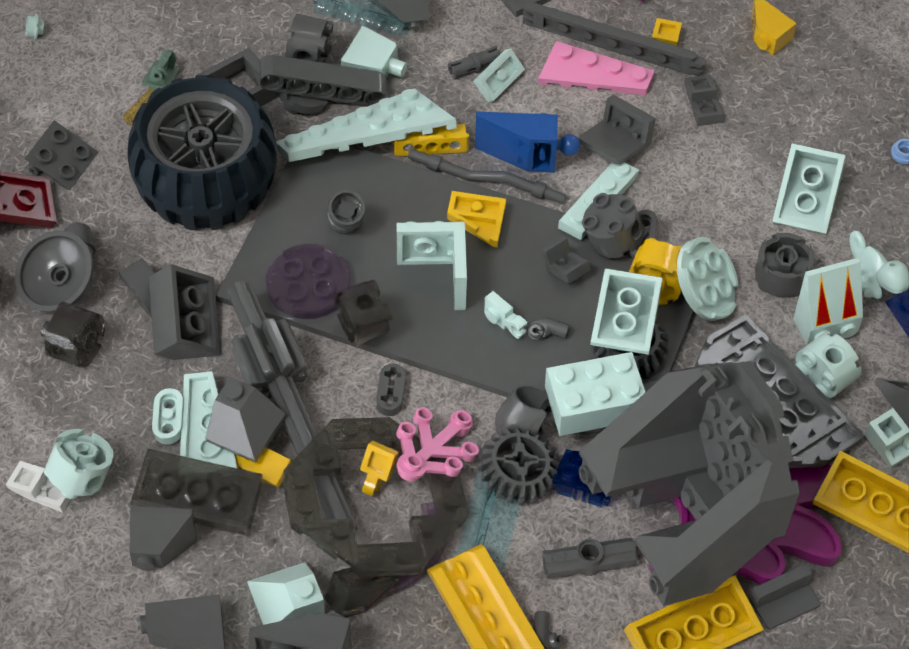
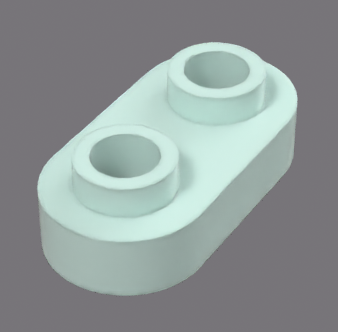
[152,388,183,444]

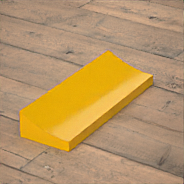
[812,451,909,553]

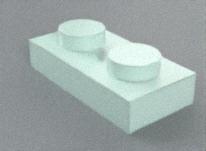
[473,48,525,102]

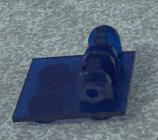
[551,449,611,508]

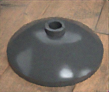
[15,231,94,313]

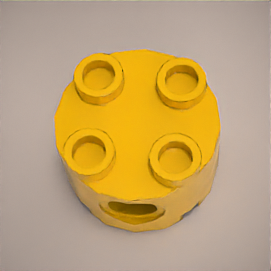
[629,238,682,305]

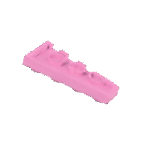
[538,41,655,95]

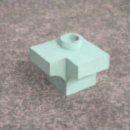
[864,408,909,469]

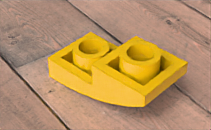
[235,448,293,488]

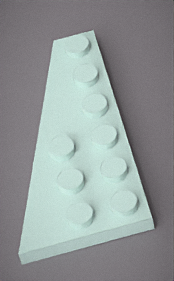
[276,88,457,162]

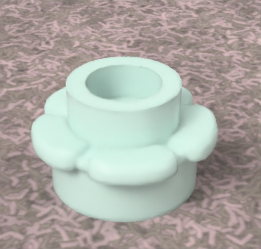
[26,14,44,40]

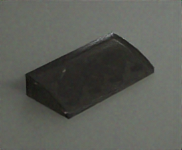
[130,449,263,537]

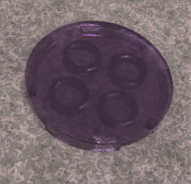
[266,244,351,319]

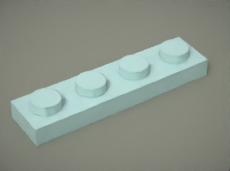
[558,162,639,240]

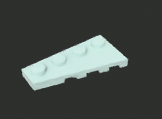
[179,371,240,481]

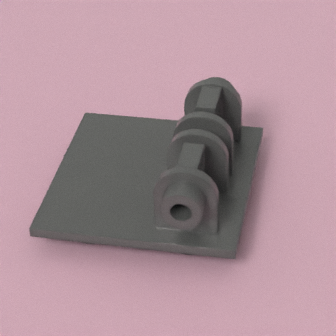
[25,120,98,190]

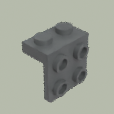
[579,95,656,164]

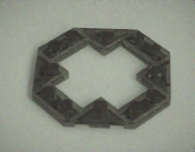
[282,417,469,577]

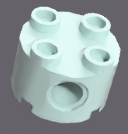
[795,331,862,398]
[44,429,113,499]

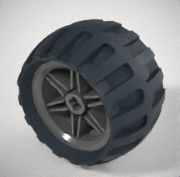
[127,75,277,231]

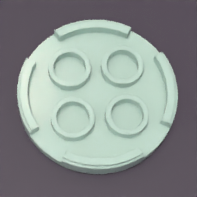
[677,237,739,321]

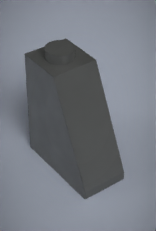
[140,595,225,649]

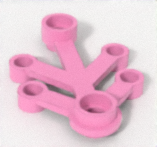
[396,407,479,481]

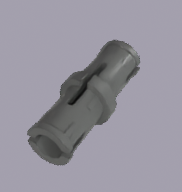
[448,46,501,79]

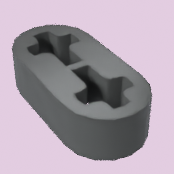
[376,363,406,416]

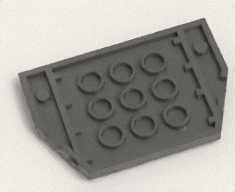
[695,314,865,468]

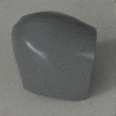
[495,386,549,440]

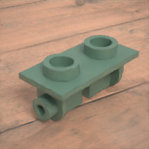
[142,49,180,90]

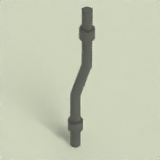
[408,148,566,205]

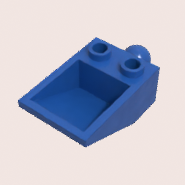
[475,111,581,173]

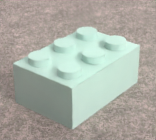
[545,352,645,436]

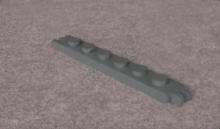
[523,1,706,75]

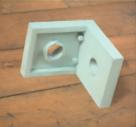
[397,221,467,310]

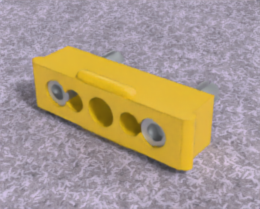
[394,117,469,156]

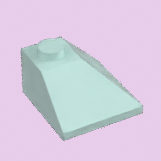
[247,562,325,625]

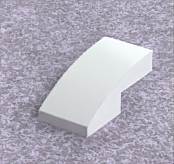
[6,461,71,513]

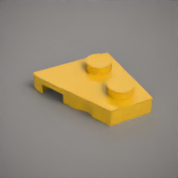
[447,191,506,248]

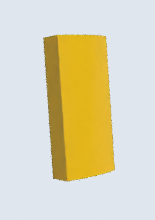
[624,575,764,649]

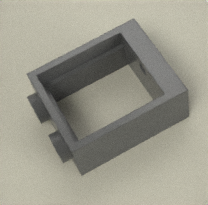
[197,48,279,106]

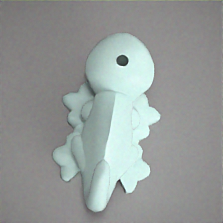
[849,230,909,299]

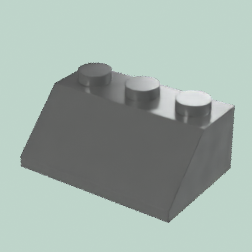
[149,264,221,360]

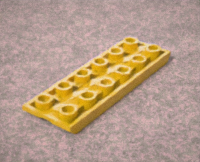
[427,544,544,649]

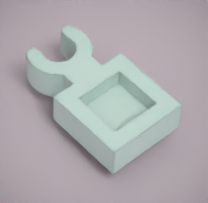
[484,291,527,339]

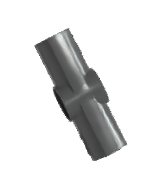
[542,537,637,578]

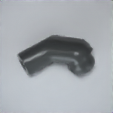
[528,317,570,340]
[533,611,564,649]

